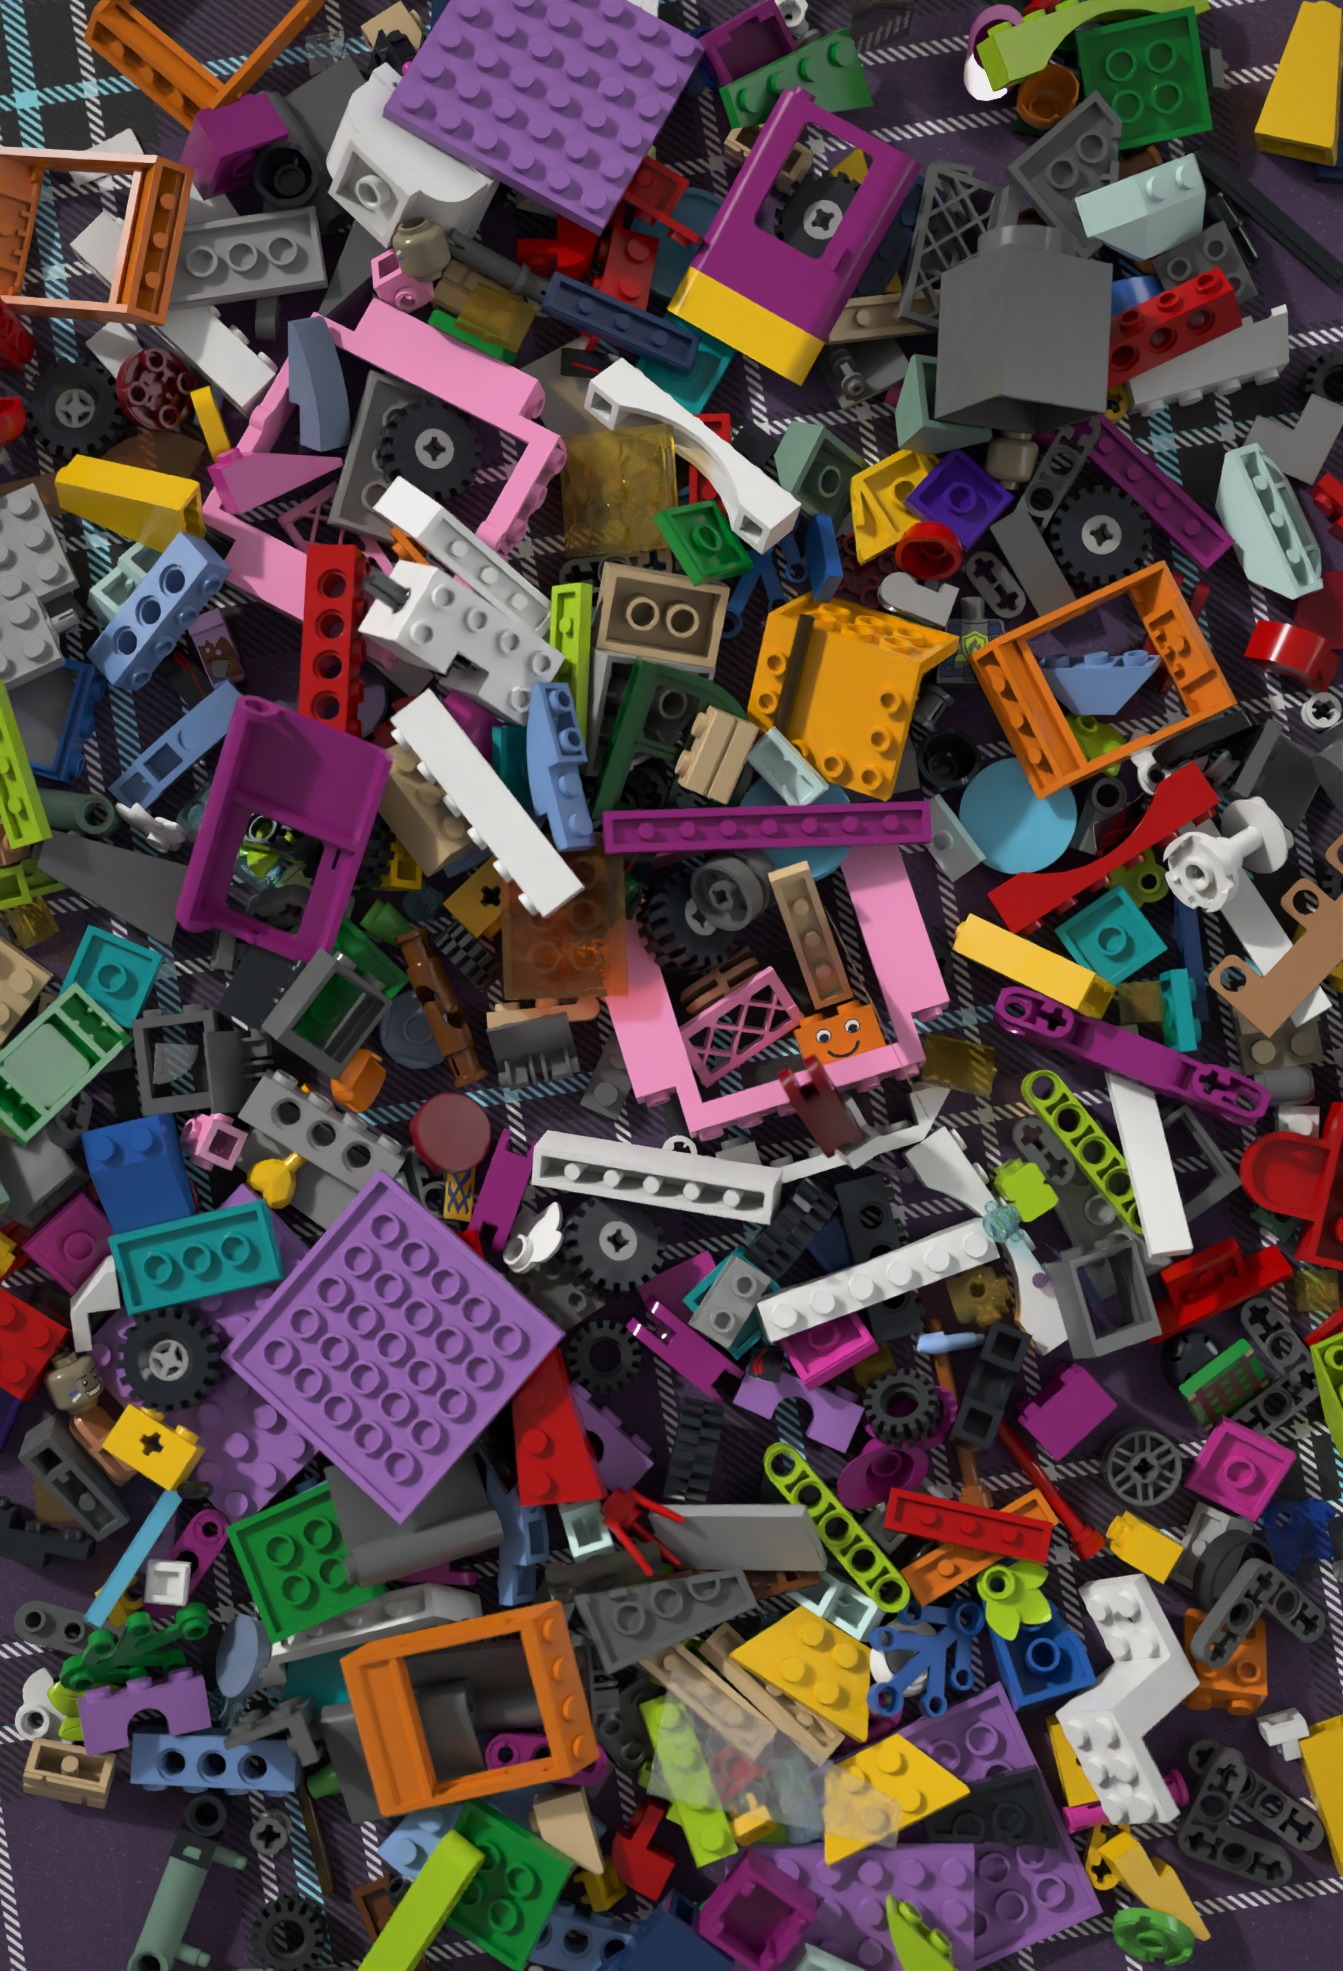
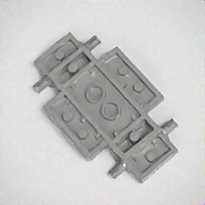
[0,447,80,691]

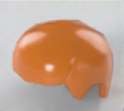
[1016,64,1080,130]
[330,1048,386,1114]

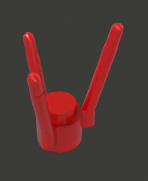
[599,1487,685,1577]

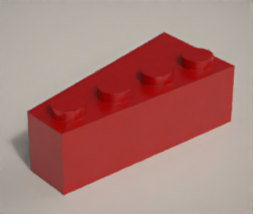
[511,1344,609,1507]

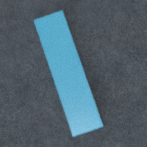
[84,1480,189,1628]

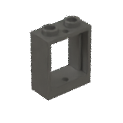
[261,948,394,1080]
[132,1003,222,1116]
[1116,1102,1242,1223]
[1047,1235,1162,1359]

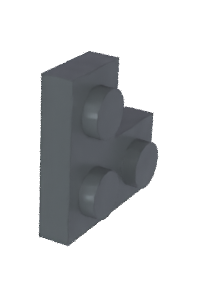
[580,1031,672,1121]

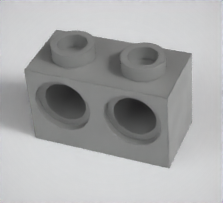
[688,1255,772,1349]

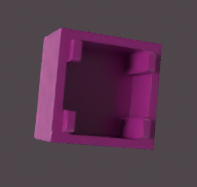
[697,0,798,89]
[179,93,289,201]
[1013,1361,1118,1462]
[699,1846,817,1971]

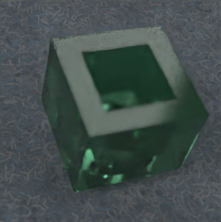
[1246,1204,1303,1243]

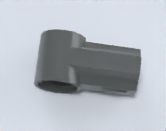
[1068,777,1127,858]

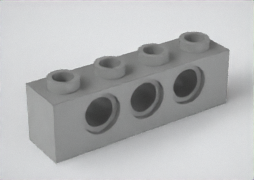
[238,1069,406,1192]

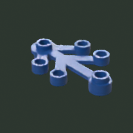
[720,514,809,641]
[867,1598,985,1718]

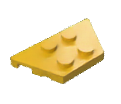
[849,449,941,566]
[727,1605,871,1743]
[824,1733,970,1868]

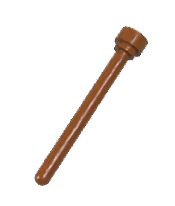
[926,1318,994,1508]

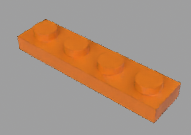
[900,1487,1060,1609]

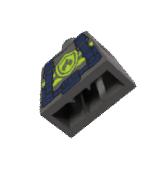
[933,597,1005,690]

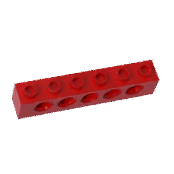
[298,545,371,739]

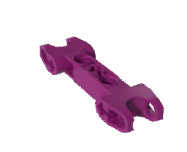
[993,987,1271,1127]

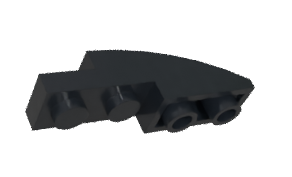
[0,1495,97,1569]

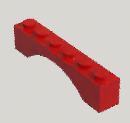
[987,761,1221,937]

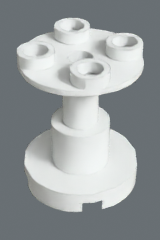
[1163,796,1294,912]

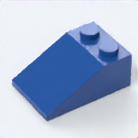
[80,1113,196,1235]

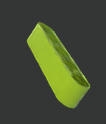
[1021,1070,1144,1235]
[763,1442,910,1613]
[357,1829,486,1971]

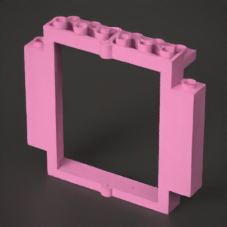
[202,298,567,671]
[584,845,950,1141]

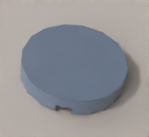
[379,990,447,1069]
[216,1614,271,1700]

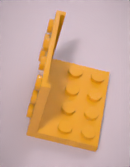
[746,590,960,801]

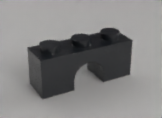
[947,1320,1033,1457]

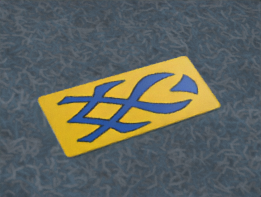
[443,1166,476,1222]

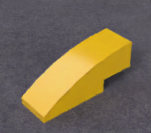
[1097,1831,1211,1942]

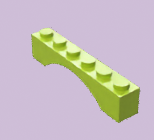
[976,0,1210,93]

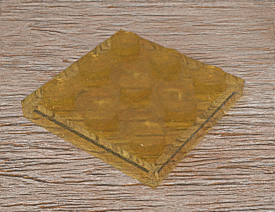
[560,423,678,559]

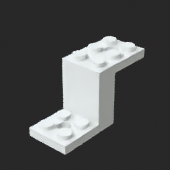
[1055,1574,1200,1824]

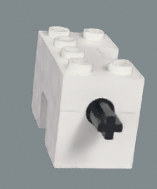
[358,560,566,727]

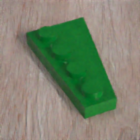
[719,27,874,129]

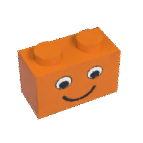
[793,999,886,1070]

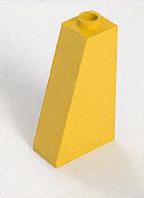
[1254,1,1343,166]
[55,454,206,553]
[952,913,1117,1020]
[1298,1714,1343,1878]

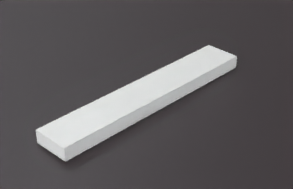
[1177,818,1333,1028]
[1104,1024,1193,1259]

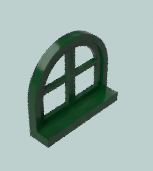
[588,656,755,821]

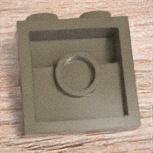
[1228,986,1325,1076]

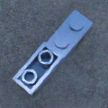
[108,679,244,811]
[527,683,597,852]
[485,1466,549,1606]

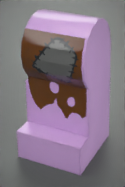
[187,608,246,690]

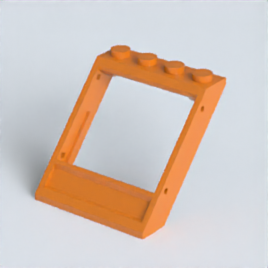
[83,0,325,131]
[0,146,195,326]
[967,560,1238,801]
[340,1601,600,1816]

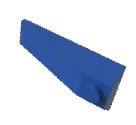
[972,1557,1097,1714]

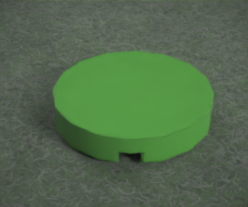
[1112,1908,1195,1966]

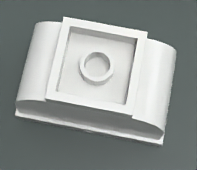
[326,62,500,248]

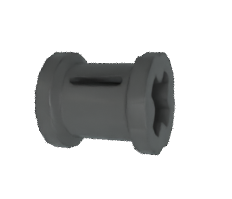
[910,681,955,734]
[250,1807,293,1856]

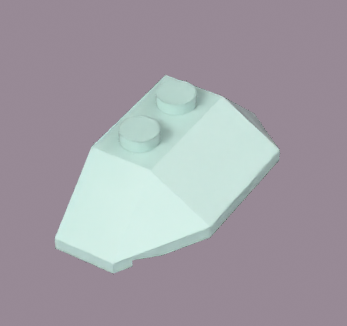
[1074,153,1206,262]
[1215,443,1323,600]

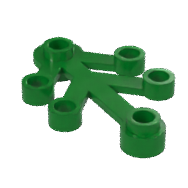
[60,1602,211,1692]

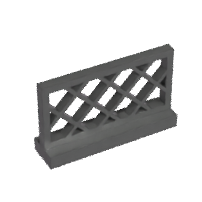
[897,163,1023,333]

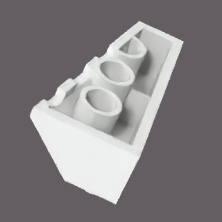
[1121,304,1289,417]

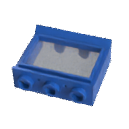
[7,658,106,786]

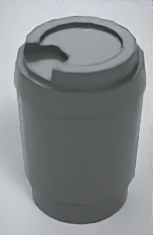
[1251,1066,1315,1107]

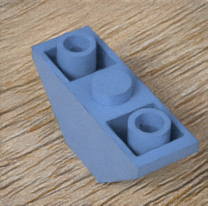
[1038,650,1162,715]

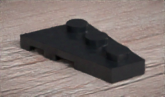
[923,1764,1059,1849]

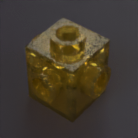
[945,1264,1013,1327]

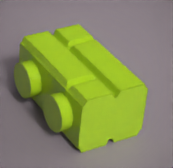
[991,1157,1059,1222]

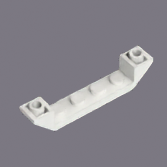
[373,476,551,644]
[715,1077,951,1184]
[258,1583,483,1689]

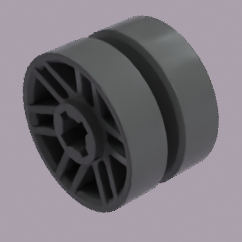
[690,850,777,931]
[1099,1425,1182,1506]

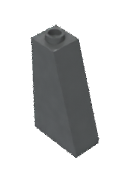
[31,829,188,945]

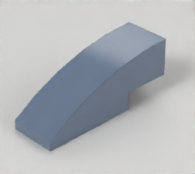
[288,316,351,452]

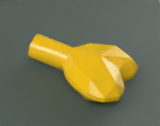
[247,1152,308,1209]

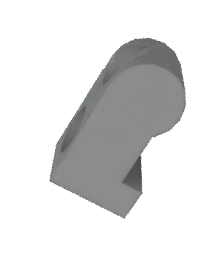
[877,572,959,631]

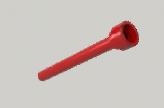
[996,1416,1107,1561]

